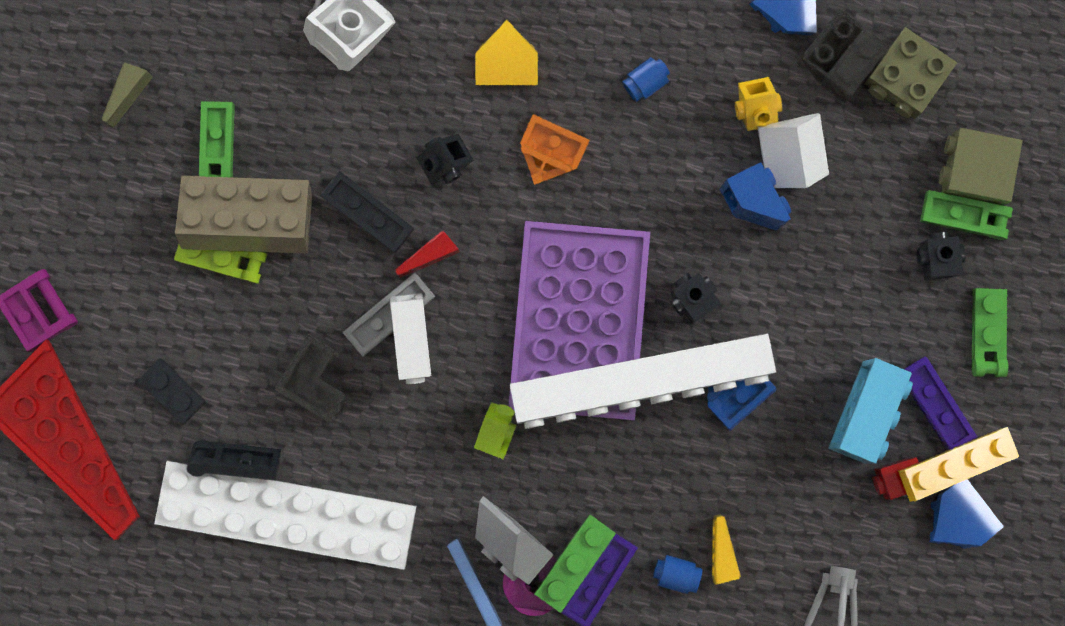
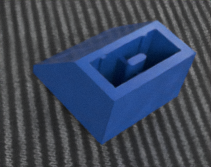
[719,162,791,230]

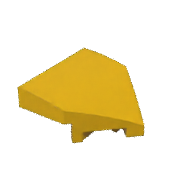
[475,20,538,85]

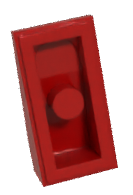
[395,231,460,278]

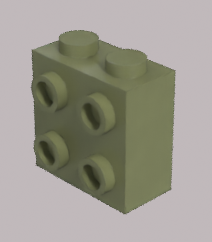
[864,27,957,119]
[939,128,1023,206]

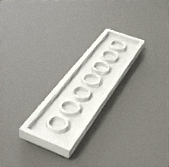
[154,461,417,570]

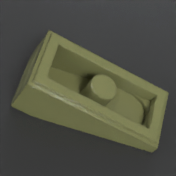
[102,63,153,128]

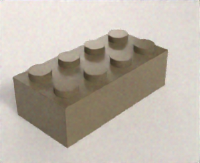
[175,176,312,253]

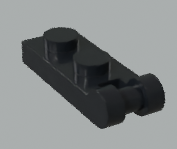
[186,441,281,481]

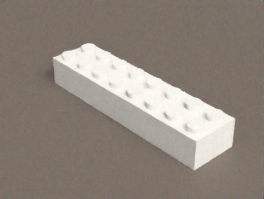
[510,334,776,429]

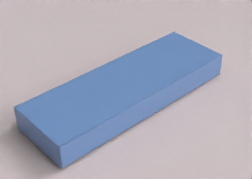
[447,538,502,626]

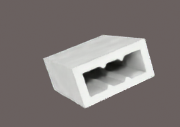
[390,293,431,384]

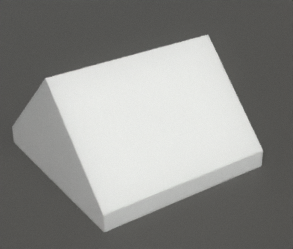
[757,113,829,188]

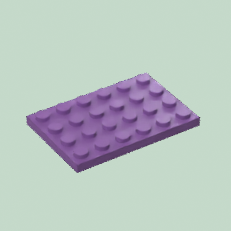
[509,221,650,420]

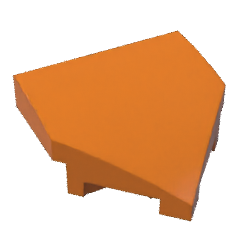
[520,114,590,185]

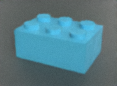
[828,358,913,464]

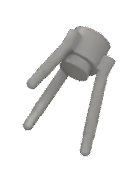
[804,566,858,626]

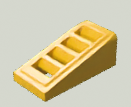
[712,514,741,585]

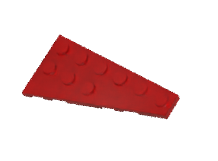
[0,340,140,540]

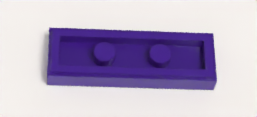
[904,356,978,451]
[561,534,638,626]

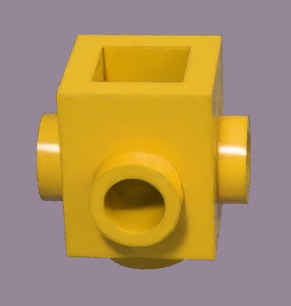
[735,77,782,131]

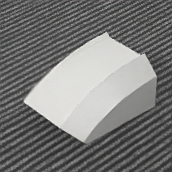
[303,0,395,71]

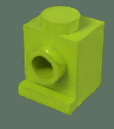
[474,402,517,459]

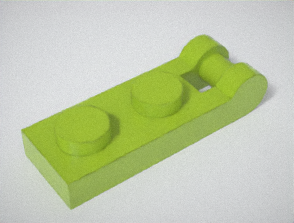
[174,244,267,284]

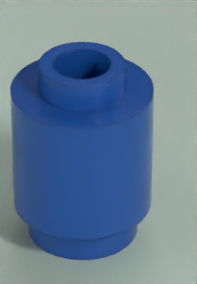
[622,57,670,102]
[653,555,702,594]

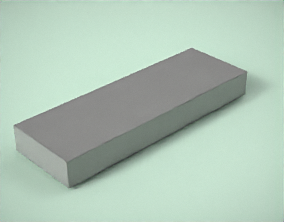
[343,273,435,357]

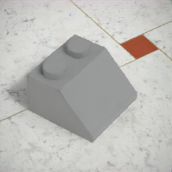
[475,496,553,585]

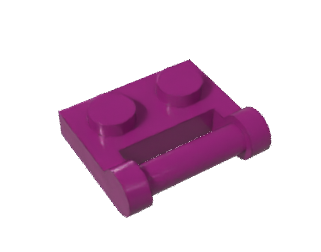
[0,269,78,352]

